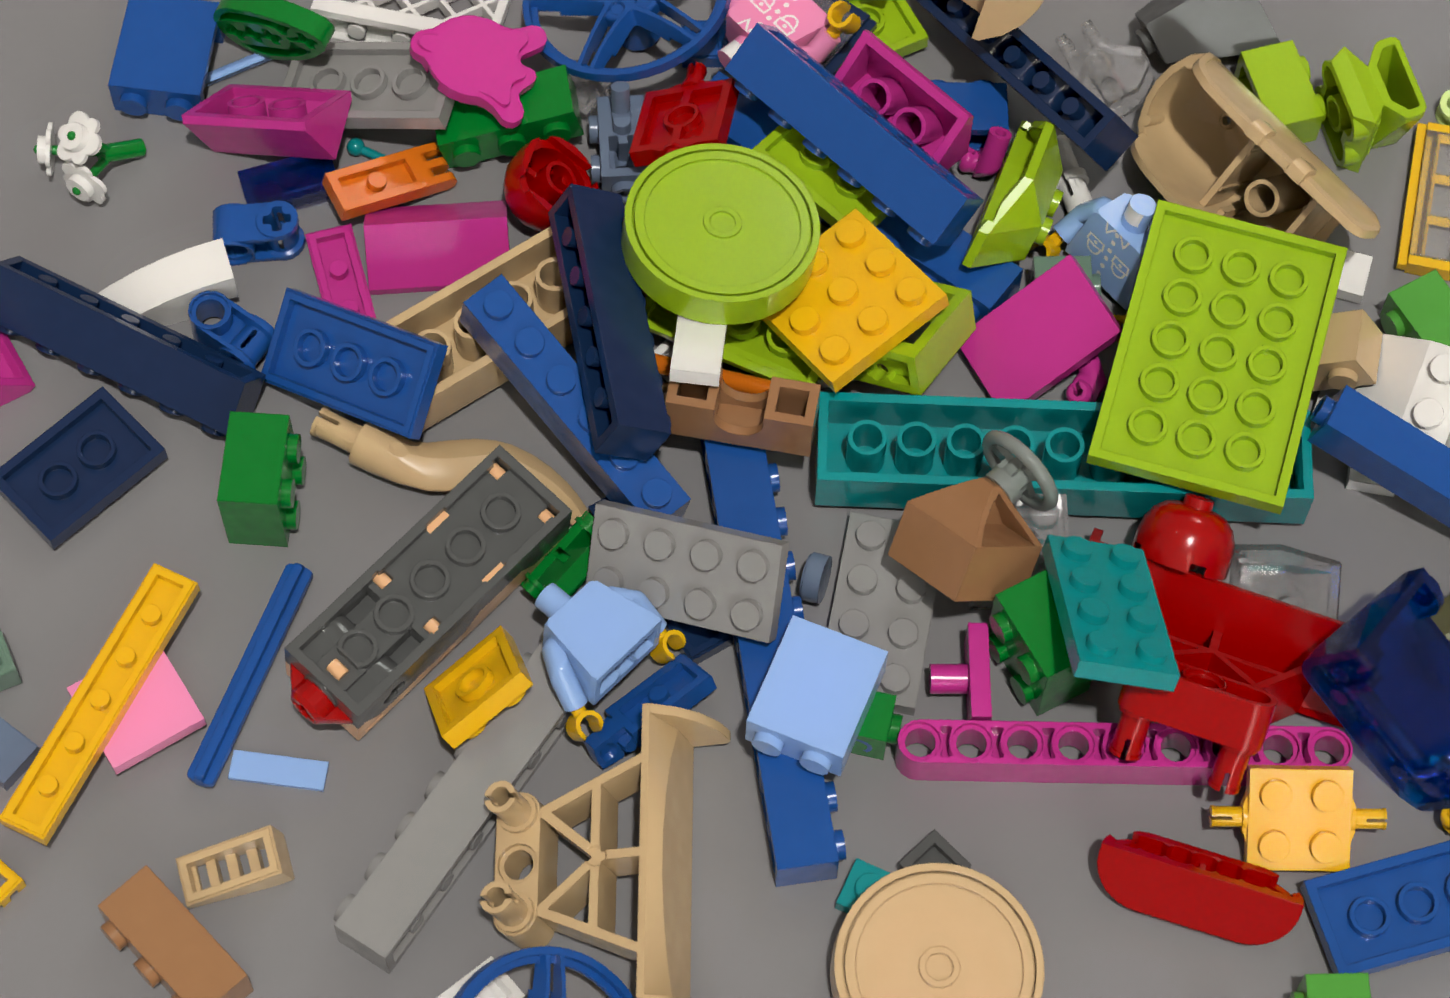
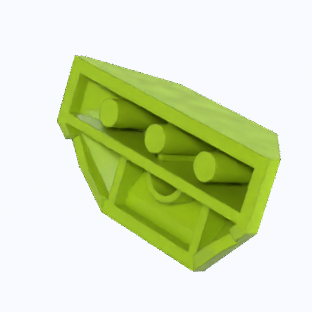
[962,121,1064,268]

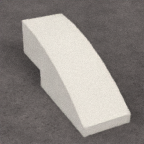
[98,238,239,326]

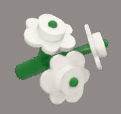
[33,111,146,204]

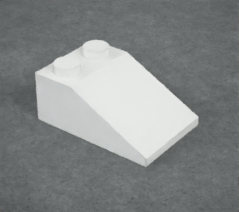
[1311,333,1450,448]

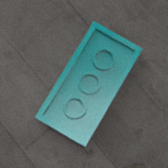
[1042,534,1180,692]

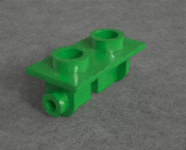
[521,510,594,599]

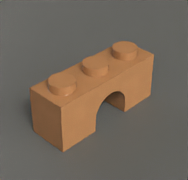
[665,368,821,457]

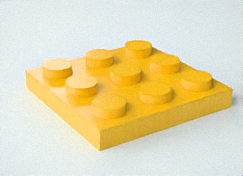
[762,208,949,393]

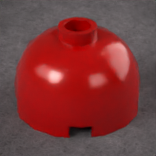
[503,136,599,232]
[1131,493,1235,581]

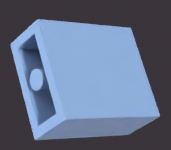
[745,615,888,777]

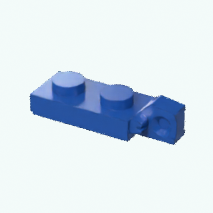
[583,654,717,769]

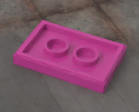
[960,254,1122,400]

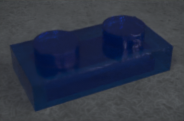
[237,157,335,208]

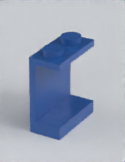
[108,0,225,121]

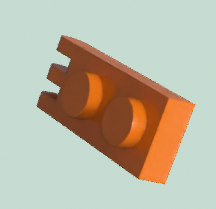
[322,142,457,221]

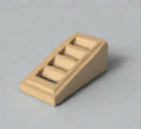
[175,825,295,909]

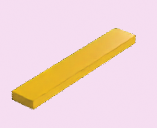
[0,563,200,846]

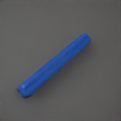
[187,563,313,788]

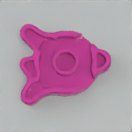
[409,15,547,129]

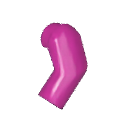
[958,126,1012,178]
[1066,354,1107,402]

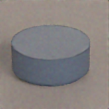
[799,552,832,604]

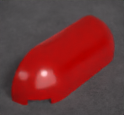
[1097,831,1304,945]

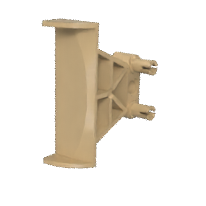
[480,703,731,998]

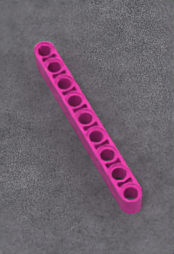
[894,719,1353,786]

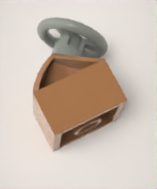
[888,430,1059,602]

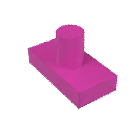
[929,623,992,720]

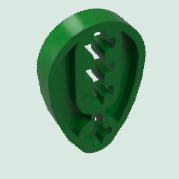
[213,0,335,61]

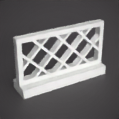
[310,0,512,42]

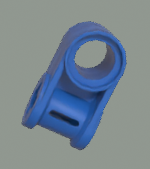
[213,200,306,265]
[188,291,274,370]

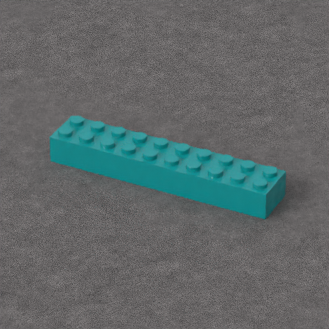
[815,391,1314,524]

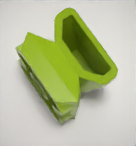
[1314,37,1427,173]

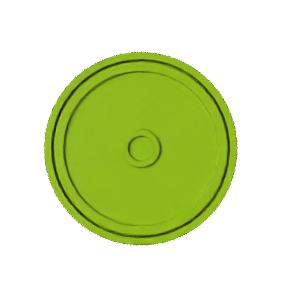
[621,143,820,325]

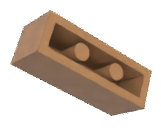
[97,865,254,998]

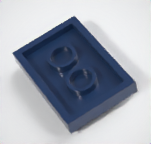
[0,386,168,549]

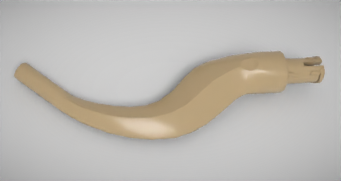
[310,407,588,526]

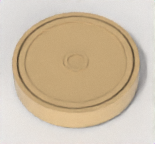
[830,863,1045,998]

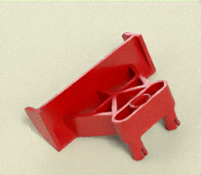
[1089,527,1381,795]

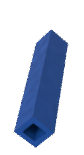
[1307,385,1450,528]

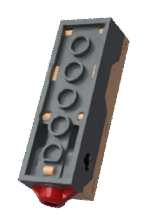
[284,445,572,741]

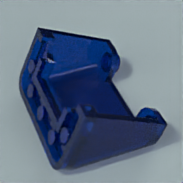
[1302,568,1450,811]

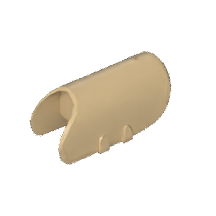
[1131,52,1381,242]

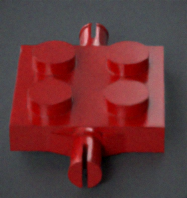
[629,62,739,167]

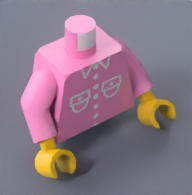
[717,0,861,68]

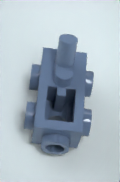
[588,81,649,203]

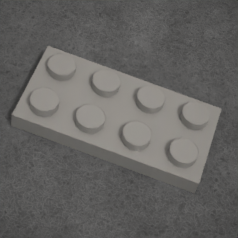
[283,42,455,129]
[586,500,789,643]
[828,512,937,716]

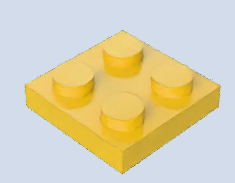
[424,625,533,749]

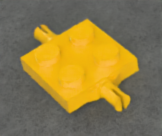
[1209,765,1387,871]

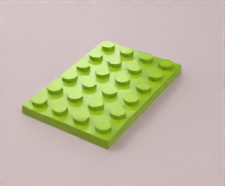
[1086,199,1348,514]

